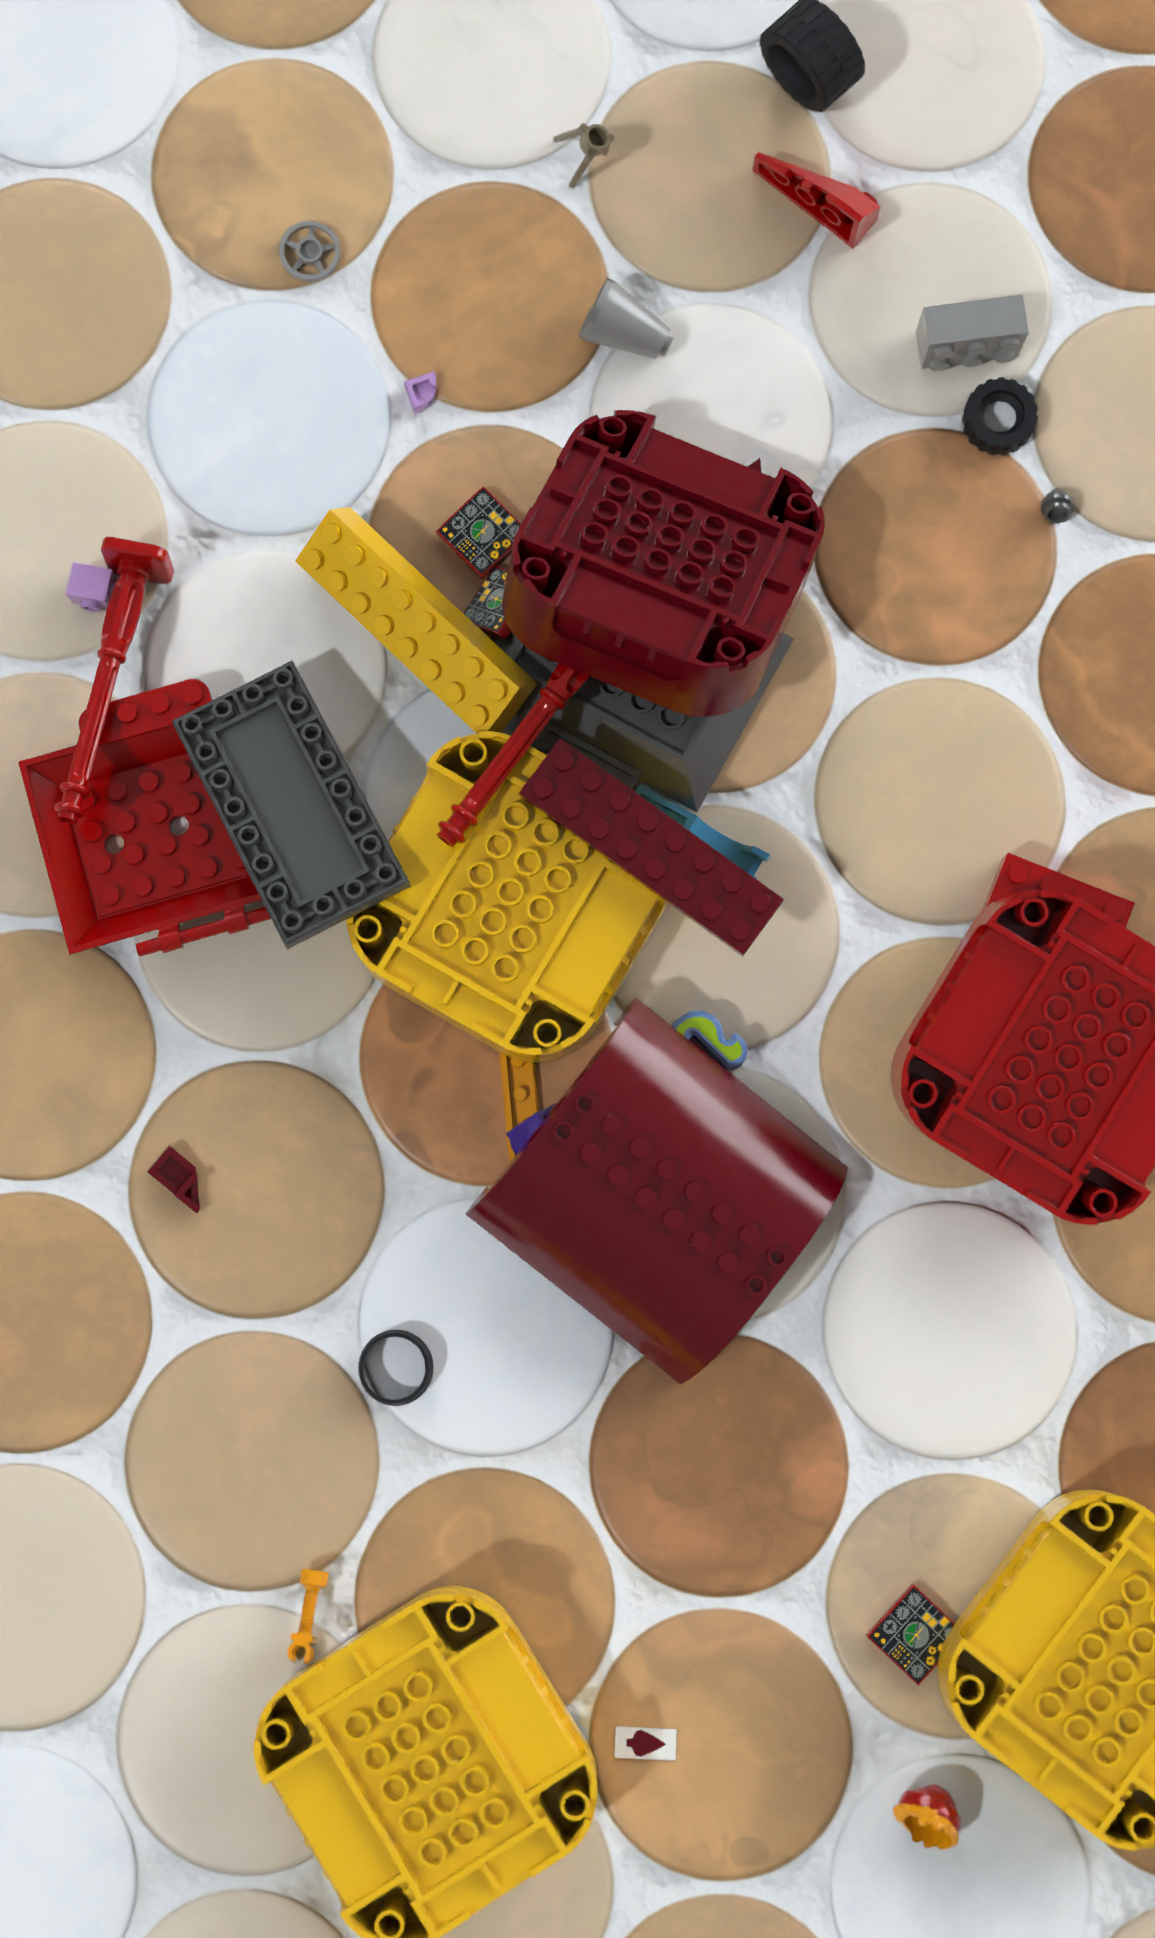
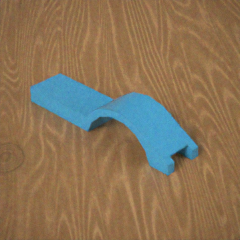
[635,785,770,879]

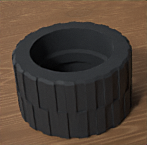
[760,0,865,112]

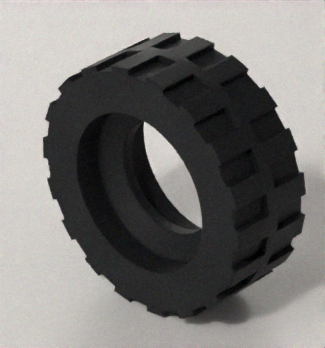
[962,377,1038,456]

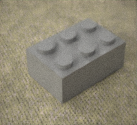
[916,295,1029,371]

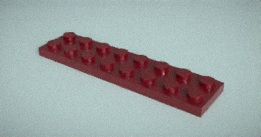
[519,738,784,957]

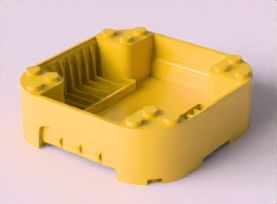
[346,731,667,1063]
[937,1490,1155,1851]
[253,1586,597,1938]

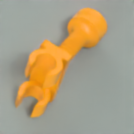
[287,1569,329,1665]

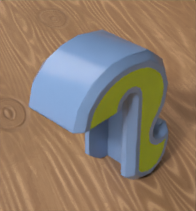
[671,1010,748,1070]

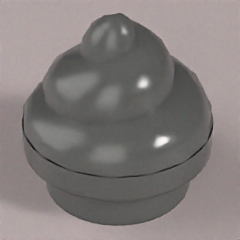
[1041,488,1074,524]

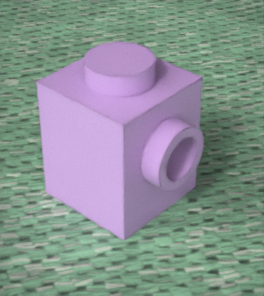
[66,562,118,612]

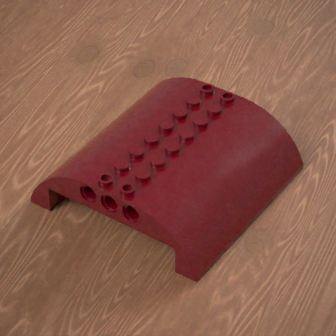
[465,997,848,1384]

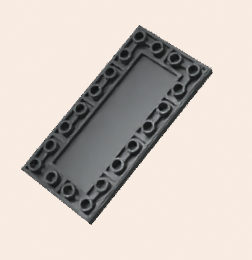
[172,660,411,950]

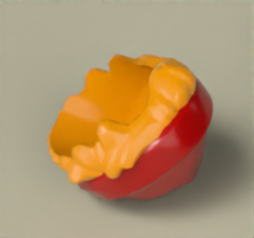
[893,1784,961,1850]

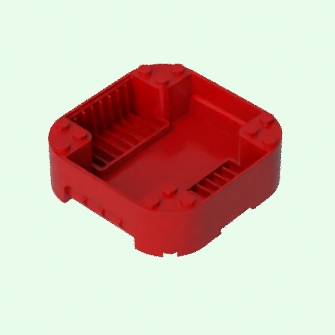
[891,890,1155,1225]

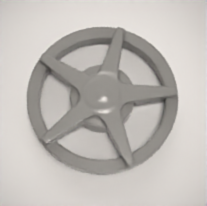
[279,221,340,282]

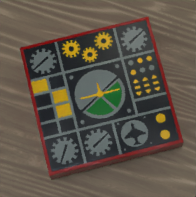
[436,486,521,580]
[463,566,511,640]
[866,1584,955,1686]

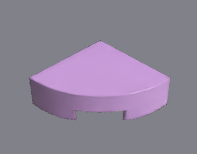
[404,371,437,415]

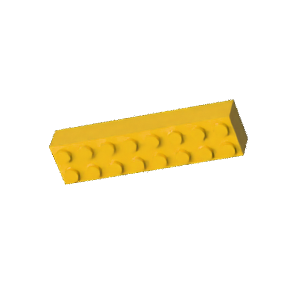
[295,507,538,734]

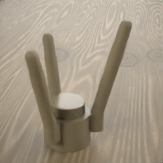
[553,123,614,188]

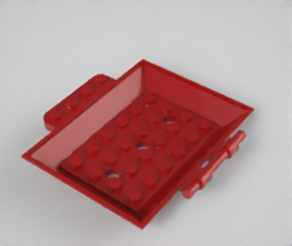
[18,679,271,957]

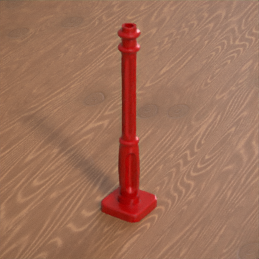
[54,537,174,825]
[437,663,590,848]

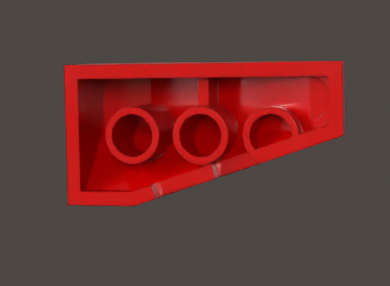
[752,152,881,249]

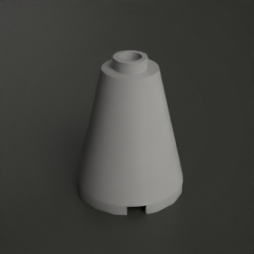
[578,278,673,359]

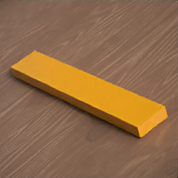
[499,1052,539,1163]

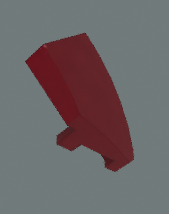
[147,1145,200,1213]

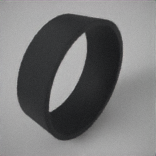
[358,1330,434,1406]

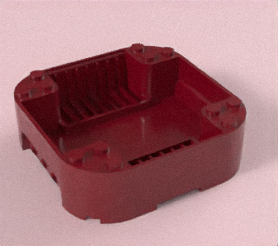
[502,410,825,717]

